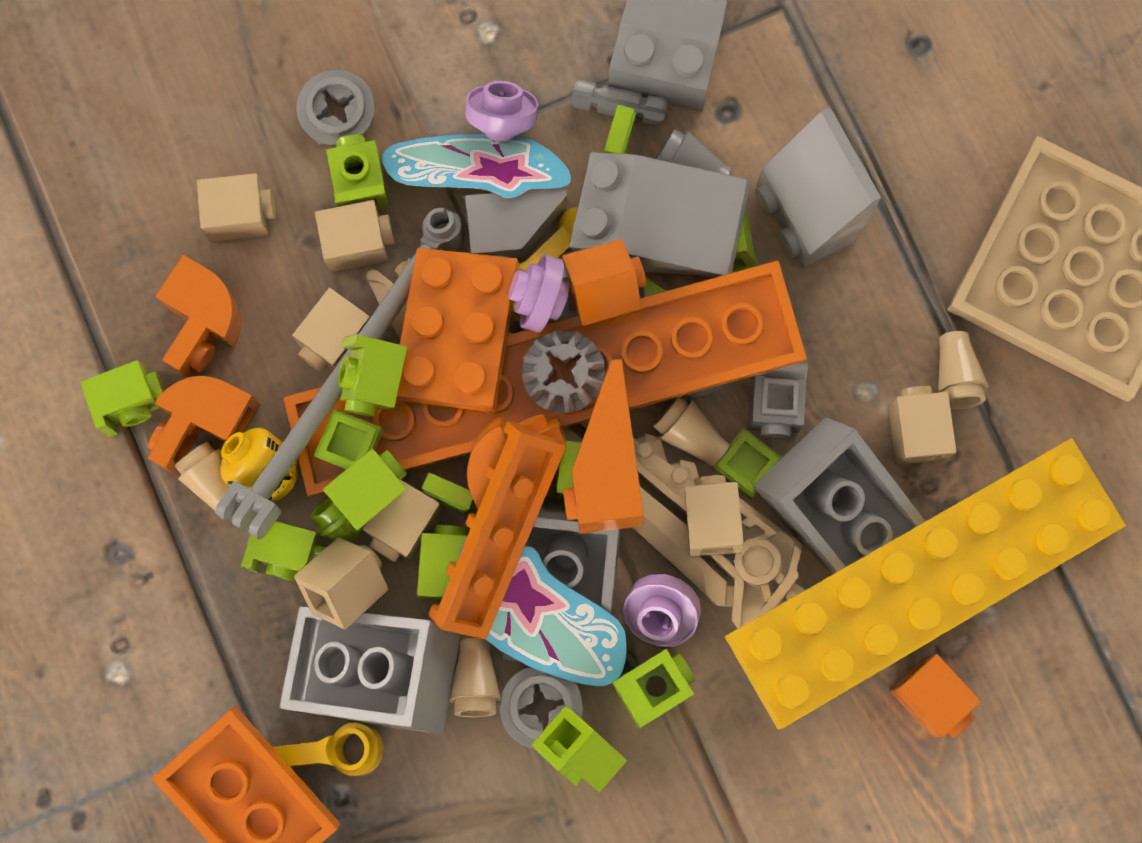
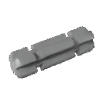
[571,80,668,126]

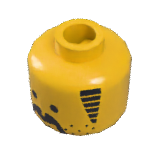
[220,427,298,501]

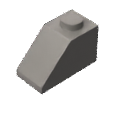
[465,186,567,263]

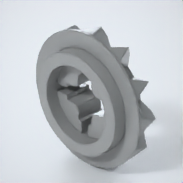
[296,70,376,147]
[522,330,605,414]
[499,667,583,749]

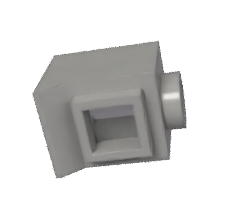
[749,363,808,439]

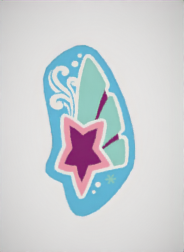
[382,134,571,199]
[458,542,627,686]

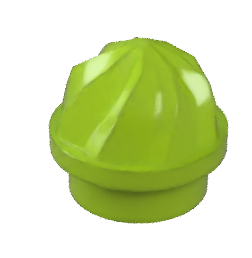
[310,496,363,541]

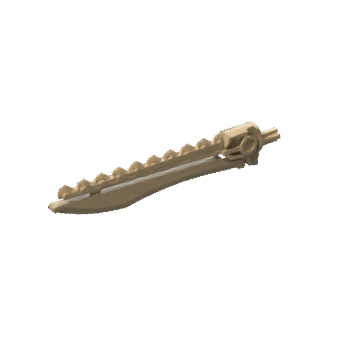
[366,258,805,629]

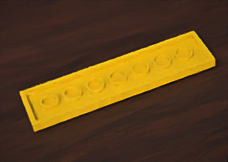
[724,438,1126,730]

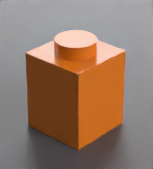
[562,239,646,326]
[889,654,981,738]

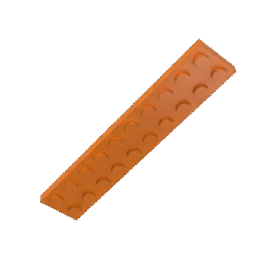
[283,260,807,497]

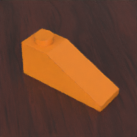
[563,359,644,534]

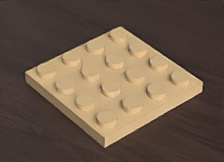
[947,136,1142,402]

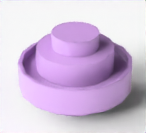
[465,81,539,141]
[508,254,570,333]
[623,574,702,647]

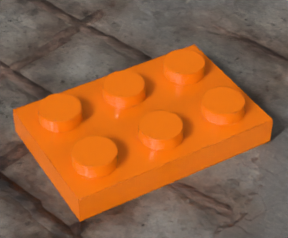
[396,248,520,412]
[151,705,340,843]

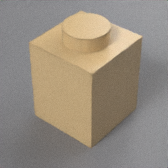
[196,173,276,242]
[315,200,394,273]
[292,287,370,373]
[888,386,957,465]
[685,475,744,557]
[362,480,443,563]
[294,537,389,630]

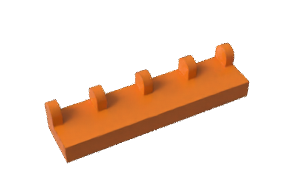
[428,420,566,639]

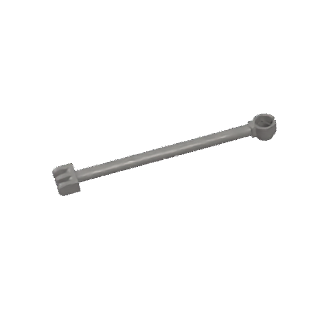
[215,208,465,539]

